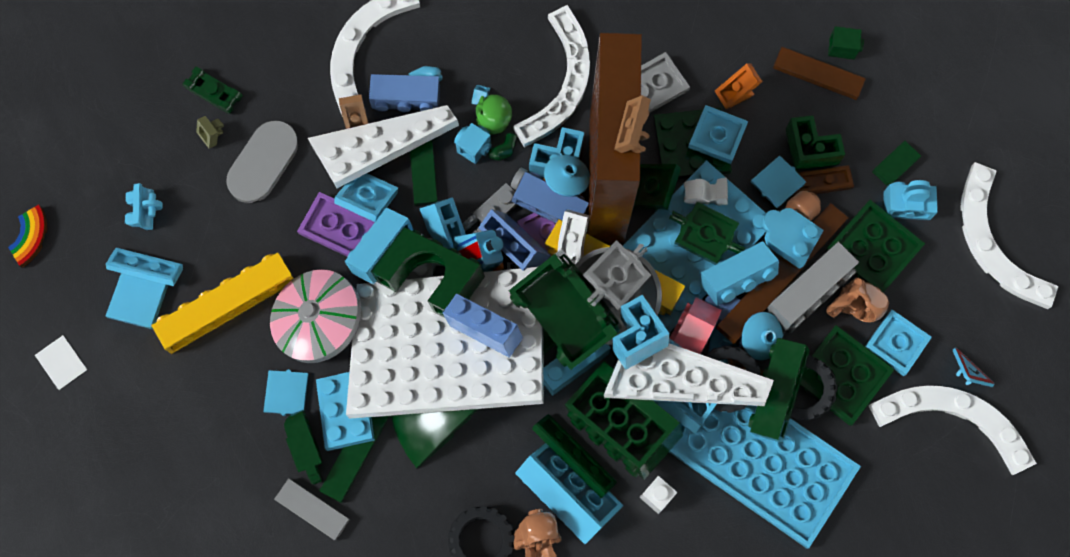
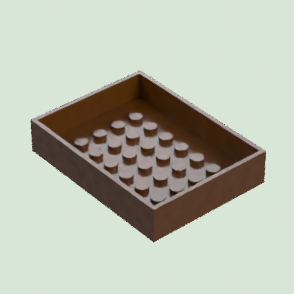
[587,33,642,246]

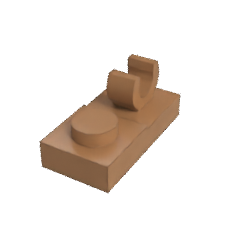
[339,94,369,129]
[614,95,651,153]

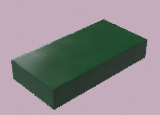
[872,141,921,187]

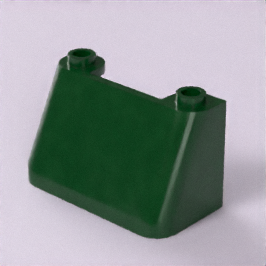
[508,250,622,370]

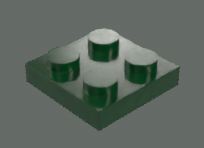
[633,164,681,210]

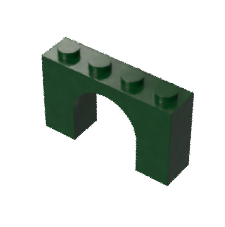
[371,227,485,318]

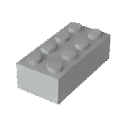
[764,242,859,334]

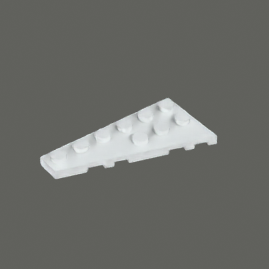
[308,105,459,188]
[604,343,774,406]

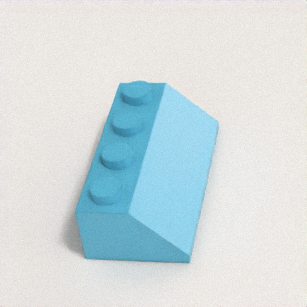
[515,443,624,544]

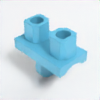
[125,183,163,230]

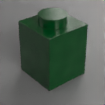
[828,26,864,60]

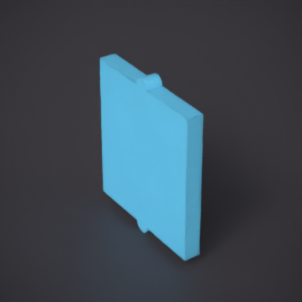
[751,156,806,208]
[263,369,309,416]

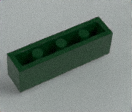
[748,338,810,443]

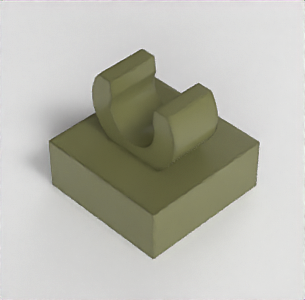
[196,116,224,149]

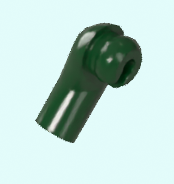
[488,133,517,161]

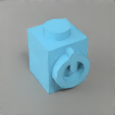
[454,123,492,164]

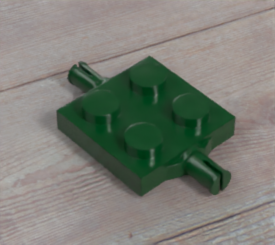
[669,202,745,265]

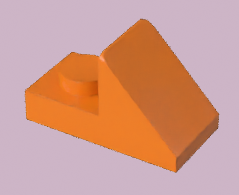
[715,63,762,109]

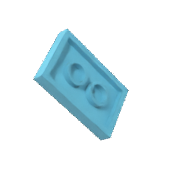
[316,372,375,451]

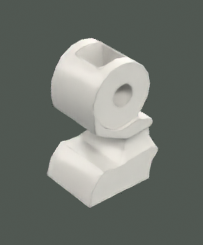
[684,178,728,206]

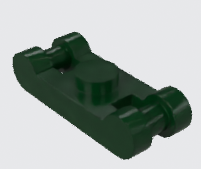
[182,66,243,114]

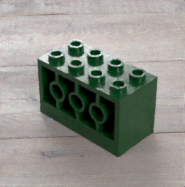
[565,361,683,480]

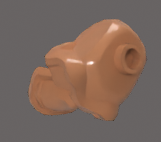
[826,277,889,322]
[514,509,562,557]

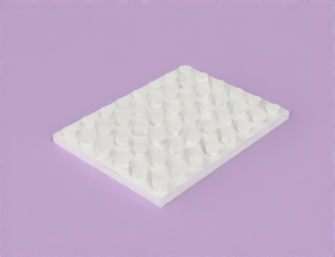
[346,267,544,419]

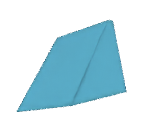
[471,85,490,105]

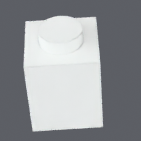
[640,476,677,514]

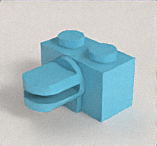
[884,180,937,220]

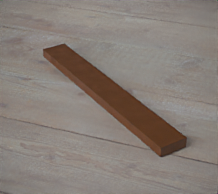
[716,203,848,344]

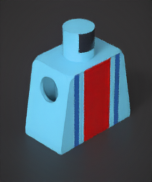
[454,229,503,272]

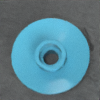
[544,155,590,197]
[742,312,783,360]

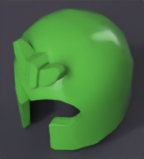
[476,95,512,134]

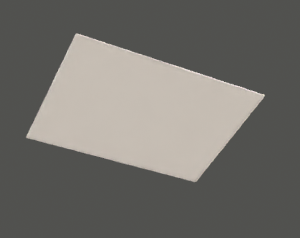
[35,335,87,390]

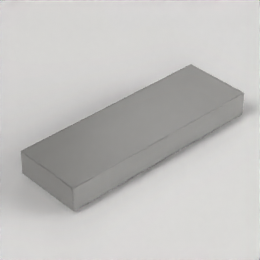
[274,479,350,541]

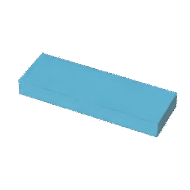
[106,248,183,286]

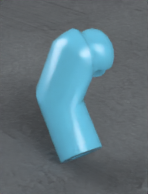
[408,66,443,81]

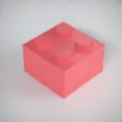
[670,297,722,354]

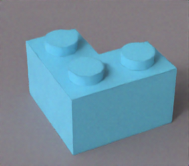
[529,127,584,177]
[613,295,670,370]

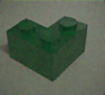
[786,115,845,170]

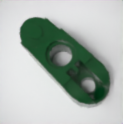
[284,410,323,485]

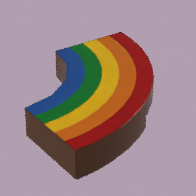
[8,204,47,268]

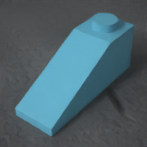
[420,197,466,251]

